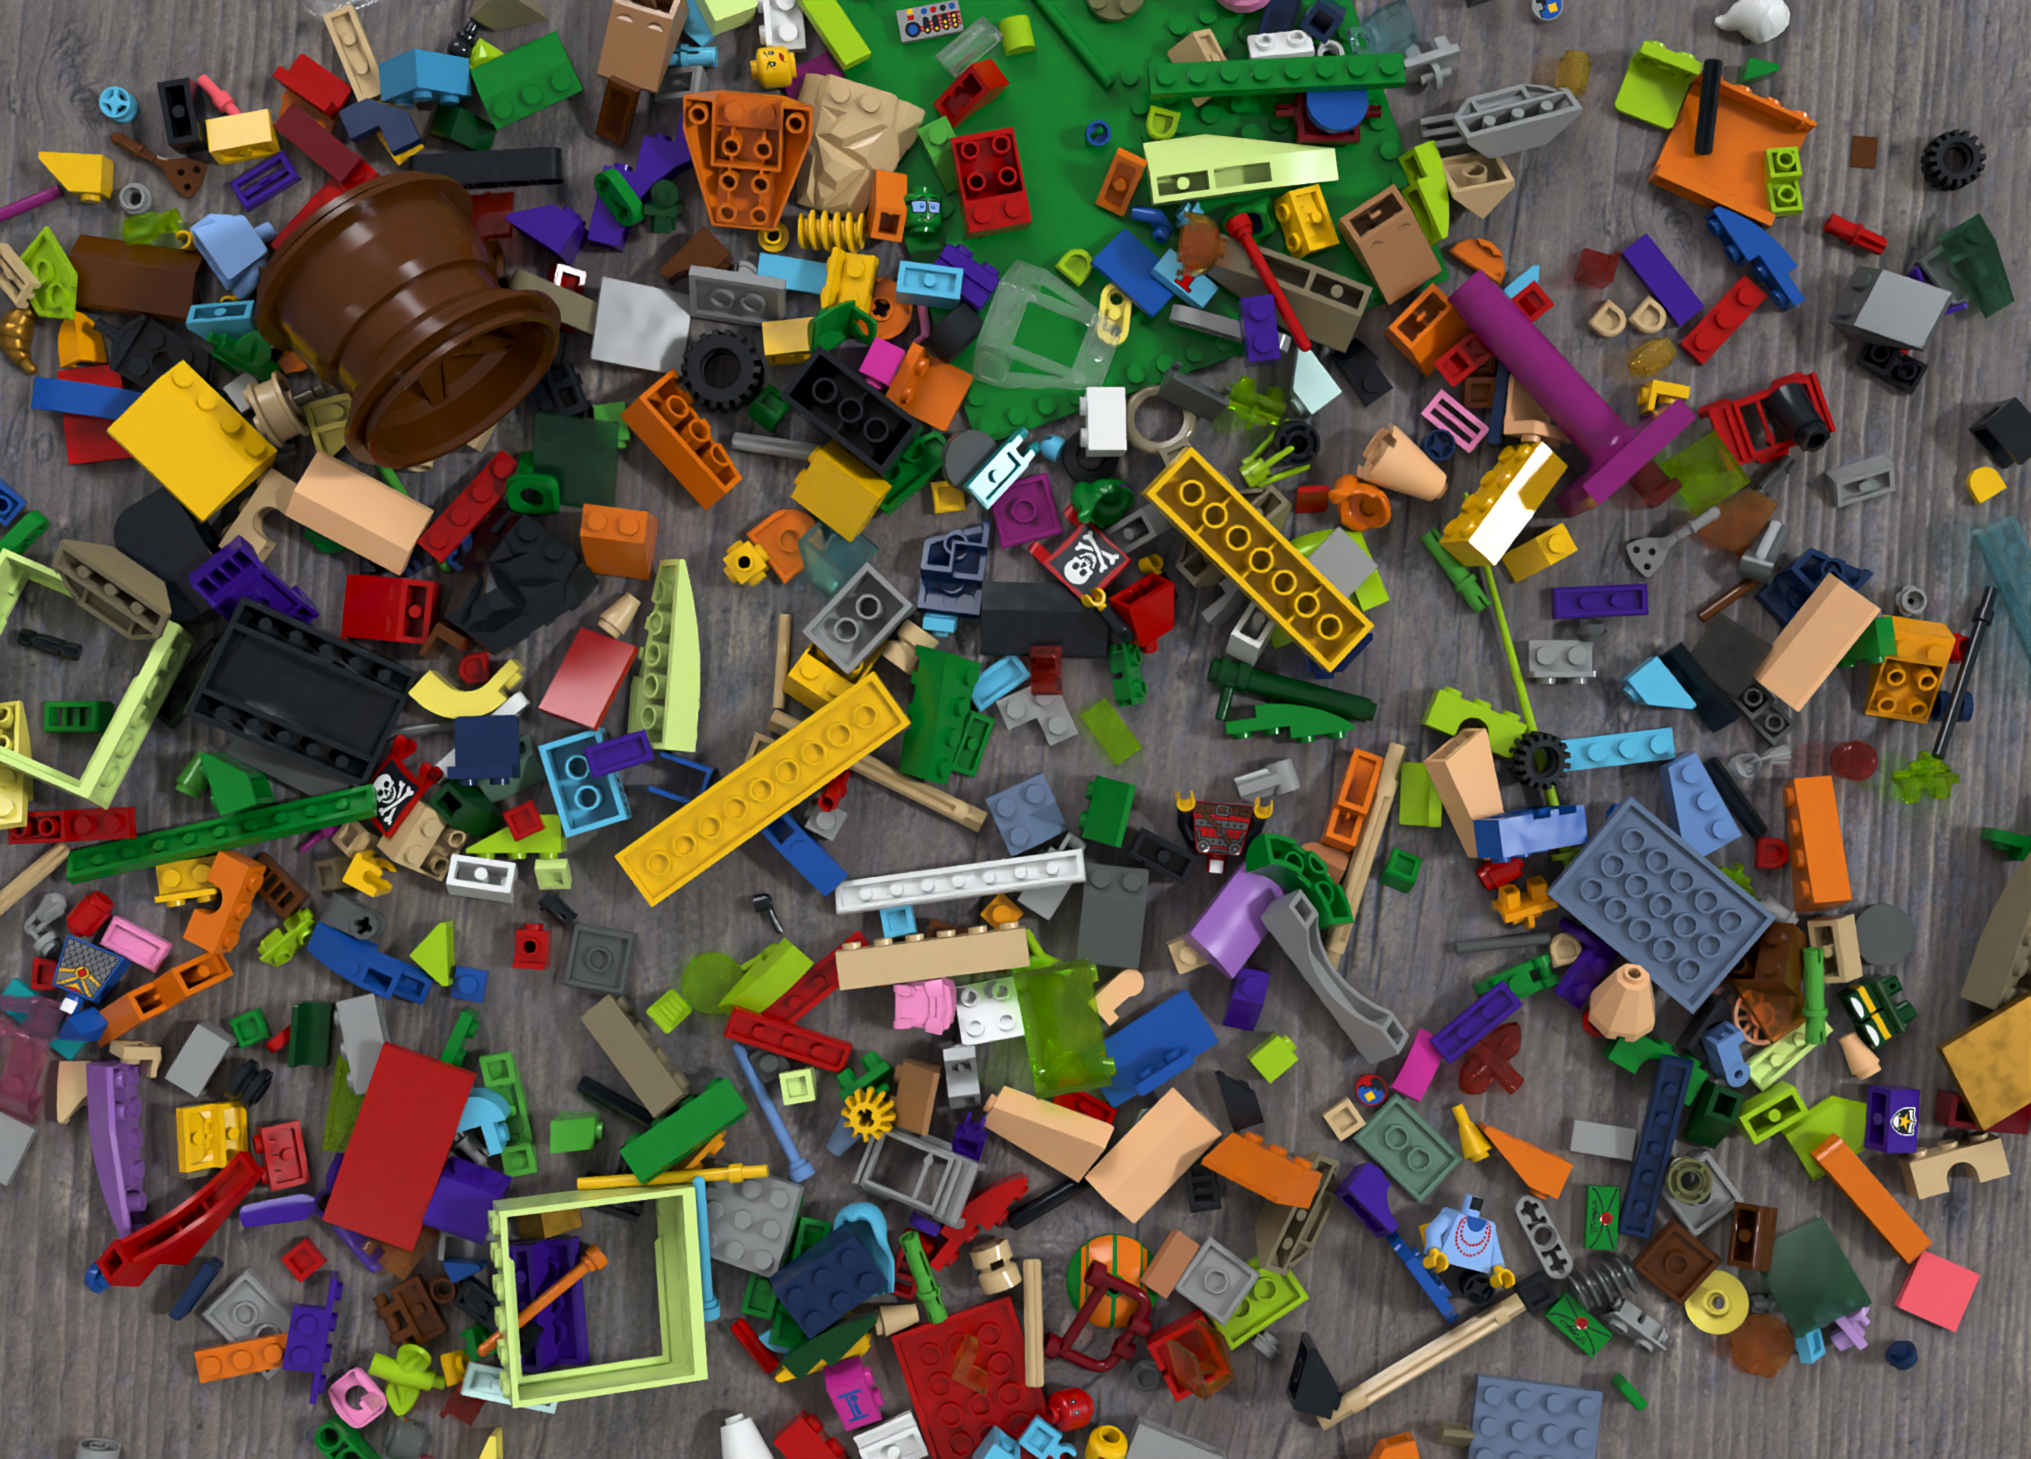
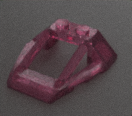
[0,995,69,1124]

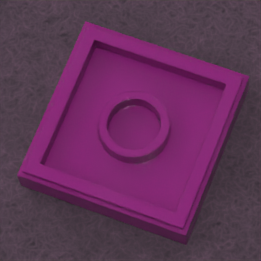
[991,472,1062,549]

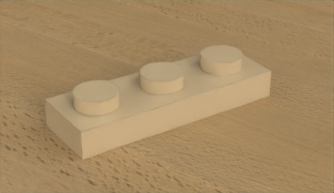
[322,3,381,102]

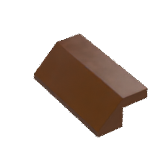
[69,234,207,323]

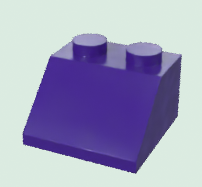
[505,204,588,266]
[422,1156,512,1245]

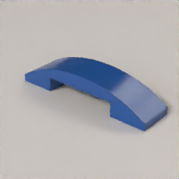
[31,377,144,420]

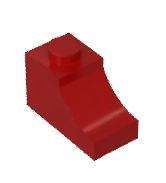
[933,58,1010,129]

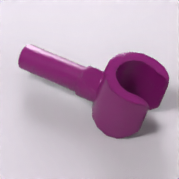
[299,826,338,853]

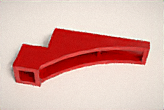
[96,1151,264,1287]

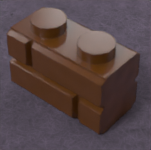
[1727,1201,1778,1272]

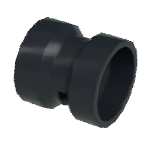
[1458,1269,1496,1306]

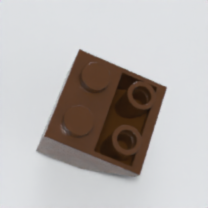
[1724,923,1808,996]

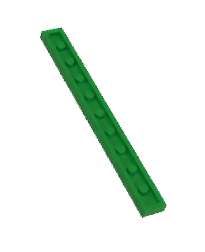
[66,784,377,885]

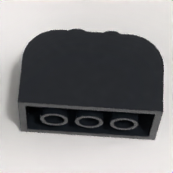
[779,345,923,480]
[114,487,223,625]

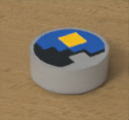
[1529,0,1563,24]

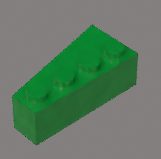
[899,644,981,785]

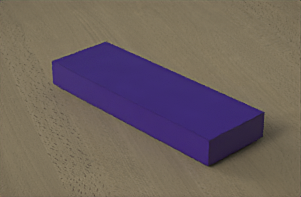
[1619,233,1705,328]
[1551,584,1649,620]
[1429,980,1523,1065]

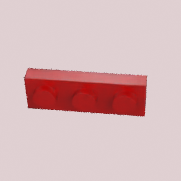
[1677,275,1767,366]

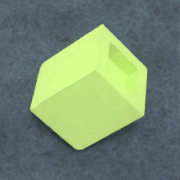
[779,1064,819,1105]

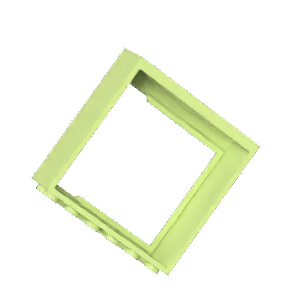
[0,548,196,810]
[488,1183,708,1408]

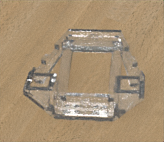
[972,259,1123,389]

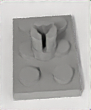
[688,261,786,327]

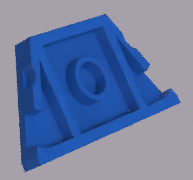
[1385,1230,1460,1324]

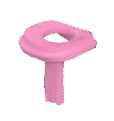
[328,1367,387,1428]

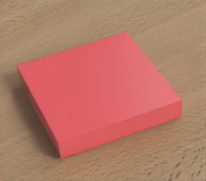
[1894,1250,1980,1332]

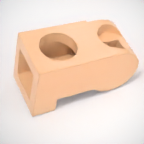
[1087,968,1144,1026]

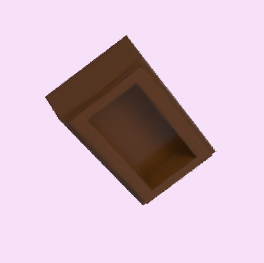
[595,75,642,147]

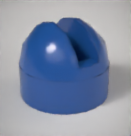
[1085,120,1111,147]

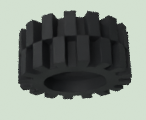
[1920,129,1986,191]
[1507,731,1571,790]

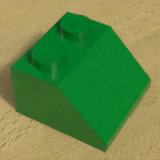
[1077,775,1136,848]

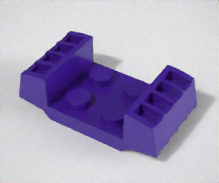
[188,535,320,622]

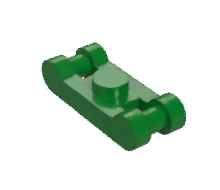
[1473,952,1560,1000]

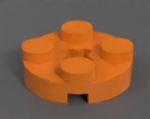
[855,277,913,341]

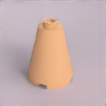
[1357,423,1448,502]

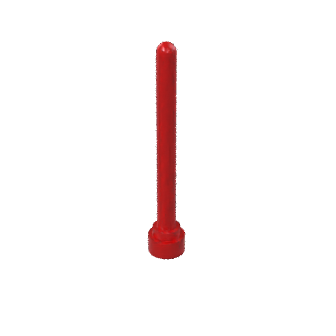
[1225,213,1311,352]

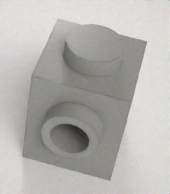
[803,801,850,842]

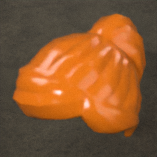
[1328,474,1391,532]

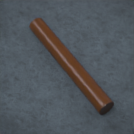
[1696,564,1781,623]

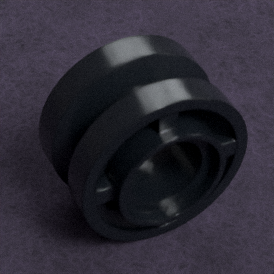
[1272,420,1321,467]
[225,1059,274,1110]

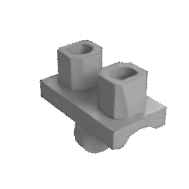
[1402,35,1461,90]

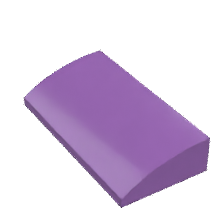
[1182,856,1287,980]

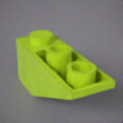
[466,814,567,859]

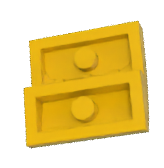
[176,1100,249,1173]

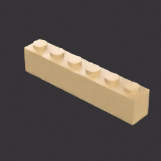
[835,921,1030,991]

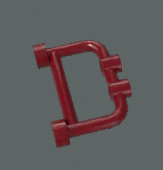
[1043,1259,1152,1373]

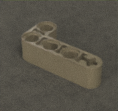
[507,269,597,337]

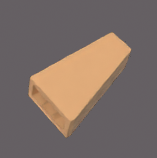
[1423,728,1504,860]
[982,1086,1114,1183]

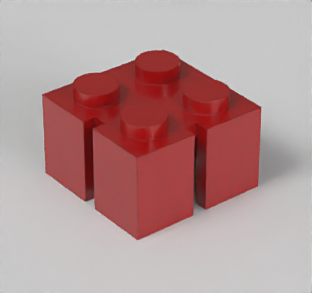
[1145,1308,1233,1402]

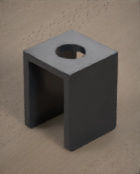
[1969,397,2031,469]

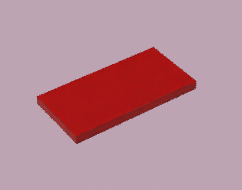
[322,1041,478,1252]

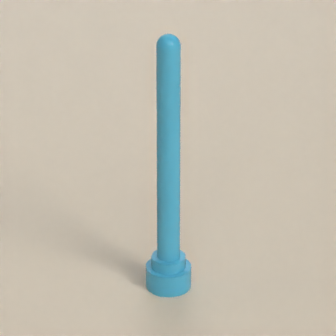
[692,1176,721,1321]

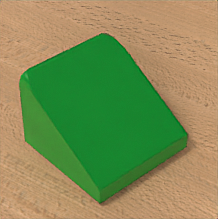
[1735,57,1780,86]
[748,384,790,433]
[1379,847,1422,893]

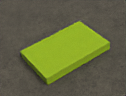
[1206,1254,1309,1351]

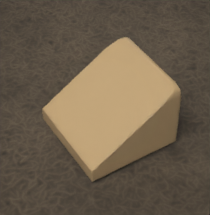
[331,821,381,859]

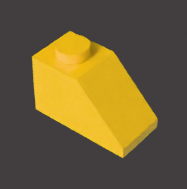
[38,152,114,204]
[1501,522,1578,583]

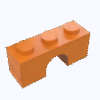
[183,851,267,954]

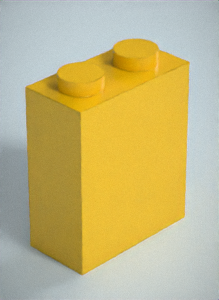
[791,440,892,543]

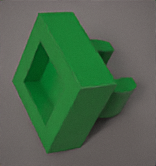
[460,1323,497,1361]

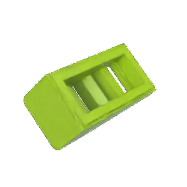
[646,989,692,1034]

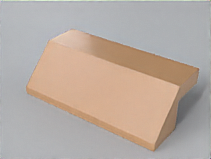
[285,450,434,576]
[1749,572,1881,712]
[1084,1087,1223,1224]

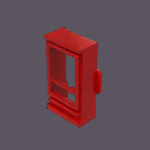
[1698,372,1836,473]

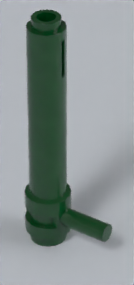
[1207,656,1377,723]

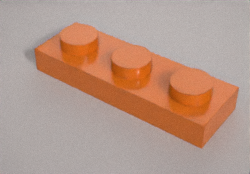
[194,1331,288,1383]

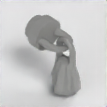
[1727,743,1791,780]
[24,892,68,957]

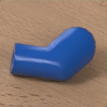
[1131,205,1173,243]

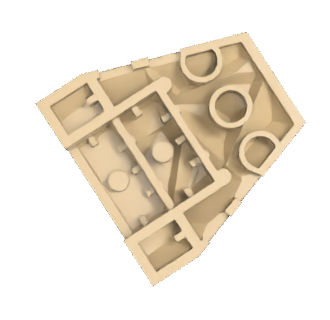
[797,73,926,222]

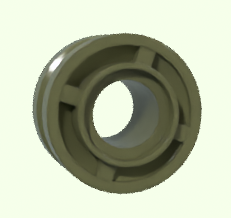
[1663,1156,1713,1204]

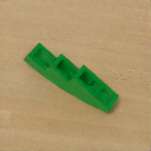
[768,1217,831,1348]

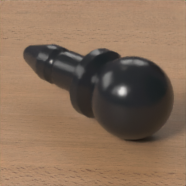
[447,18,482,59]

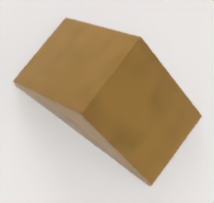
[516,1208,583,1239]

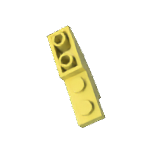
[0,700,33,830]

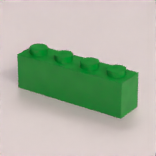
[619,1077,751,1185]

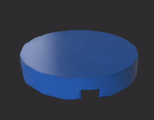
[1305,90,1368,134]

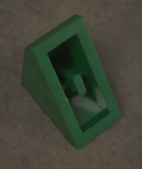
[428,104,498,151]

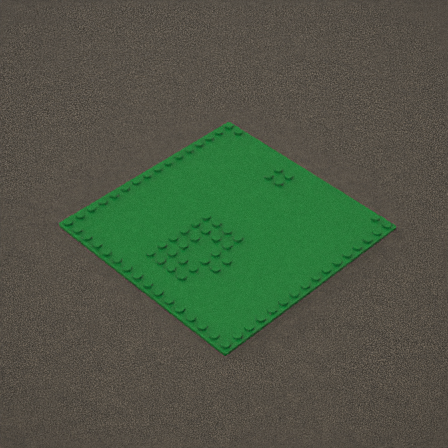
[836,0,1449,442]

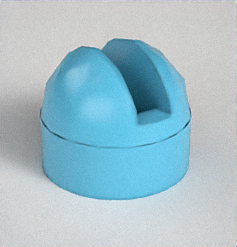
[1040,435,1067,463]

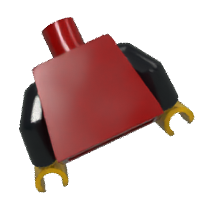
[1081,554,1178,654]

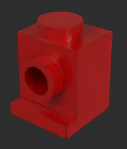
[512,923,552,970]

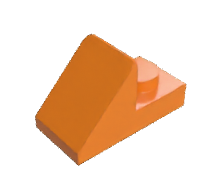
[1095,147,1148,217]

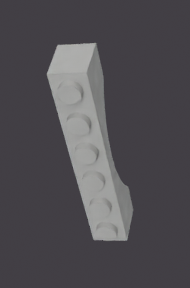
[1260,889,1409,1065]

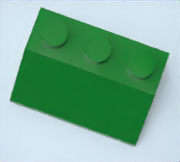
[470,31,585,130]

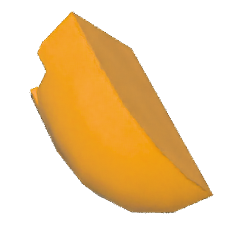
[58,311,107,368]

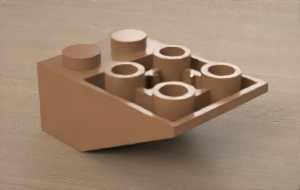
[597,0,690,94]
[1337,184,1442,306]

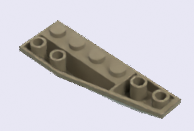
[1180,226,1372,354]
[1960,852,2031,1010]

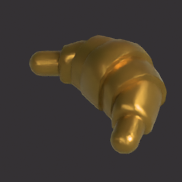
[0,302,40,375]

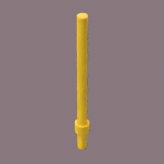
[577,1163,769,1190]

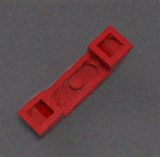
[1433,280,1554,388]

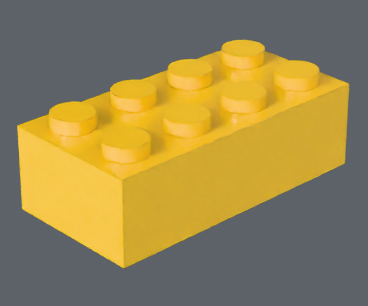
[1438,442,1568,567]

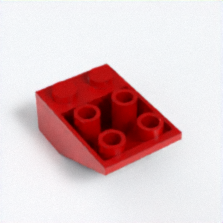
[950,127,1032,240]
[341,574,443,645]

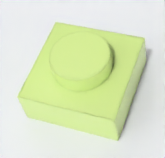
[534,858,572,890]

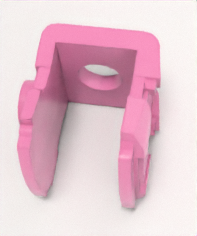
[893,977,957,1035]

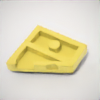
[303,393,352,456]

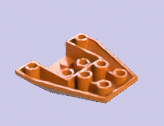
[682,90,814,232]

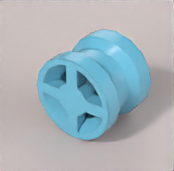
[99,86,140,124]

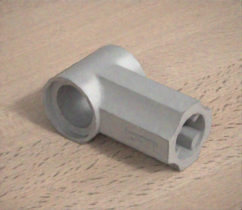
[1233,757,1301,804]

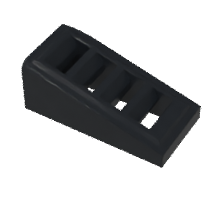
[1185,1146,1222,1214]

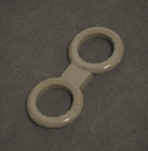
[1126,384,1235,532]

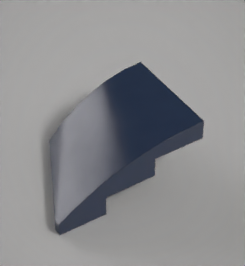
[917,520,991,619]
[1754,548,1873,629]

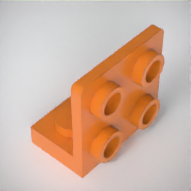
[885,342,974,432]

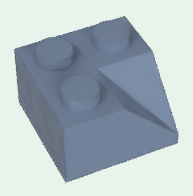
[985,772,1068,857]

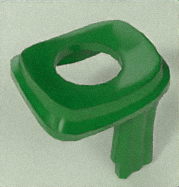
[505,451,560,515]

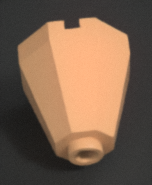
[1588,963,1655,1042]

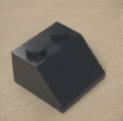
[1286,1332,1342,1420]

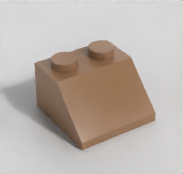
[889,1057,942,1136]

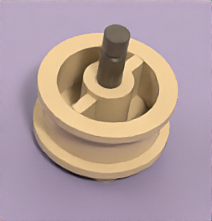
[242,371,329,448]

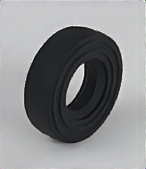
[1063,430,1119,483]

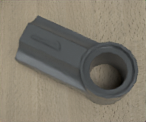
[1738,520,1790,585]

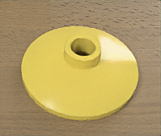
[1684,1270,1749,1335]

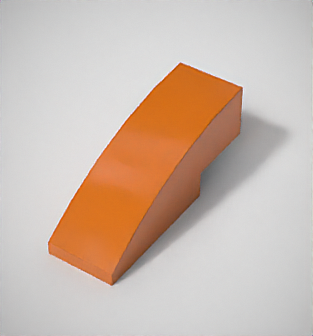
[1320,748,1384,853]

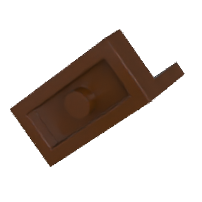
[418,622,477,659]

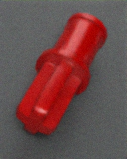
[1823,213,1888,255]
[817,769,850,812]

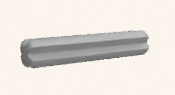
[732,432,824,460]

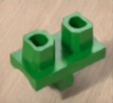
[836,1051,895,1102]

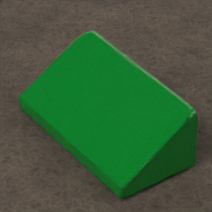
[952,710,996,778]

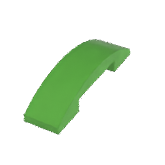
[479,1051,538,1177]

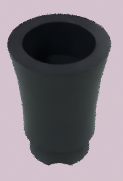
[1765,383,1830,453]

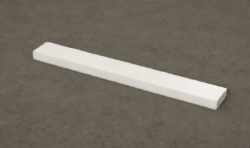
[835,849,1087,915]

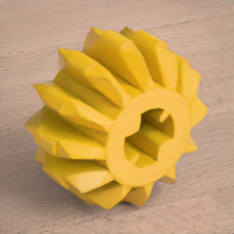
[841,1086,896,1142]

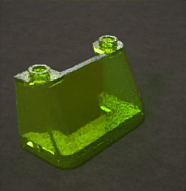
[1012,957,1117,1100]

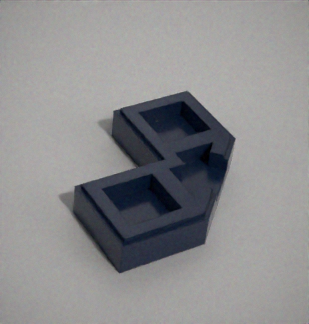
[339,98,423,156]

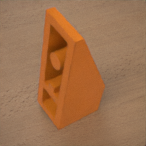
[1478,1121,1573,1200]

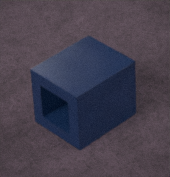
[1299,0,1346,44]

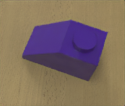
[1222,965,1270,1032]

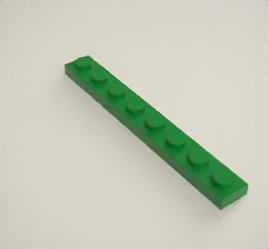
[1147,53,1406,100]

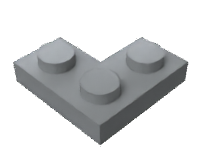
[996,676,1078,746]

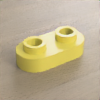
[1097,283,1132,347]

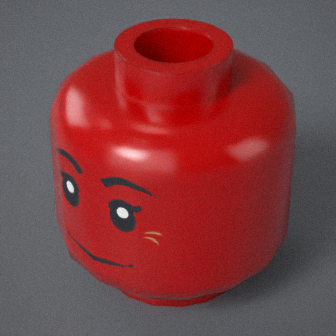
[1045,1386,1094,1432]

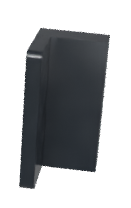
[1675,993,1740,1063]

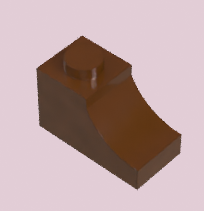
[659,226,734,285]

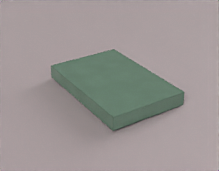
[1351,1092,1463,1203]

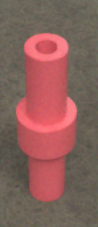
[196,74,242,116]

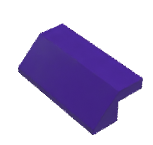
[508,1236,590,1372]

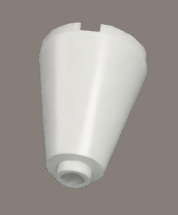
[720,1413,774,1459]

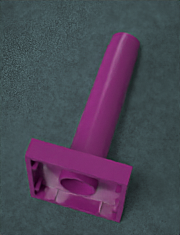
[1447,269,1697,518]

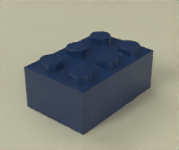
[769,1221,889,1340]

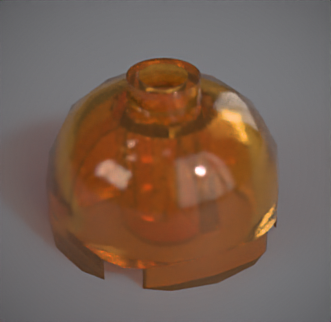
[1175,211,1226,277]

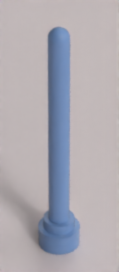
[732,1043,816,1183]

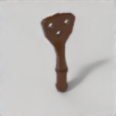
[110,132,208,199]

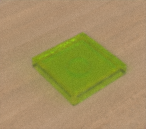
[1661,430,1751,516]

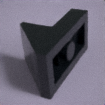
[1330,338,1393,407]

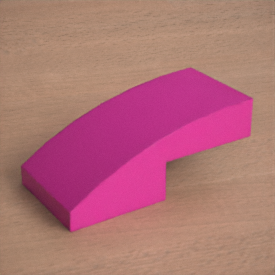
[1390,1028,1443,1102]

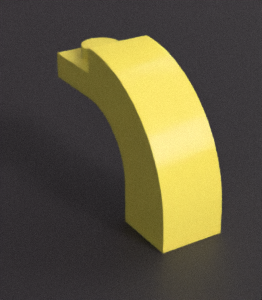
[408,659,525,719]

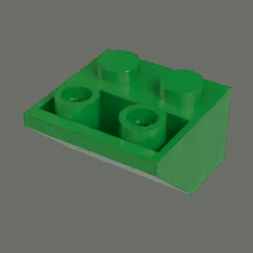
[200,752,276,816]

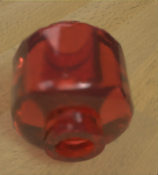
[1830,740,1878,781]

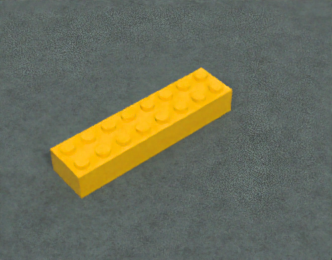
[1141,446,1375,672]

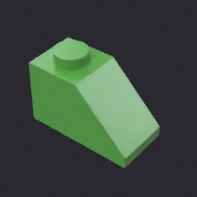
[917,115,957,195]
[550,1111,605,1153]

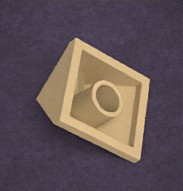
[1441,151,1515,219]

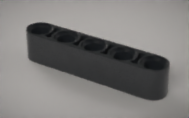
[407,147,564,190]

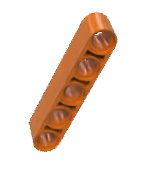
[1809,1133,1932,1265]

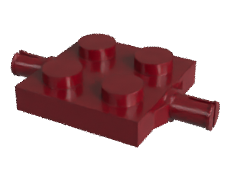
[1273,93,1382,145]

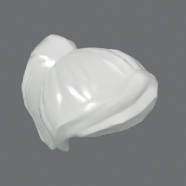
[1714,0,1790,44]

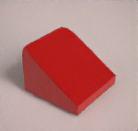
[1294,485,1330,514]

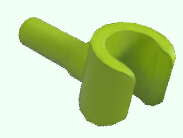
[740,943,778,972]

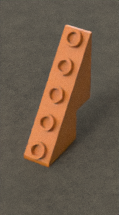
[97,952,234,1048]

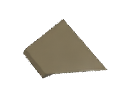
[468,0,549,31]

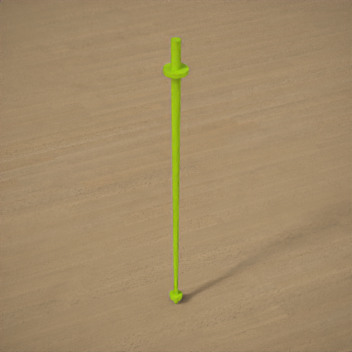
[1460,492,1582,869]

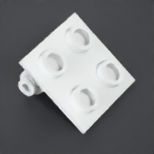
[955,976,1025,1046]

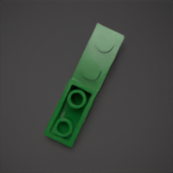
[1222,704,1354,744]

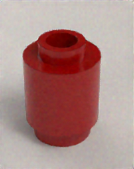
[1475,857,1524,892]
[66,890,115,937]

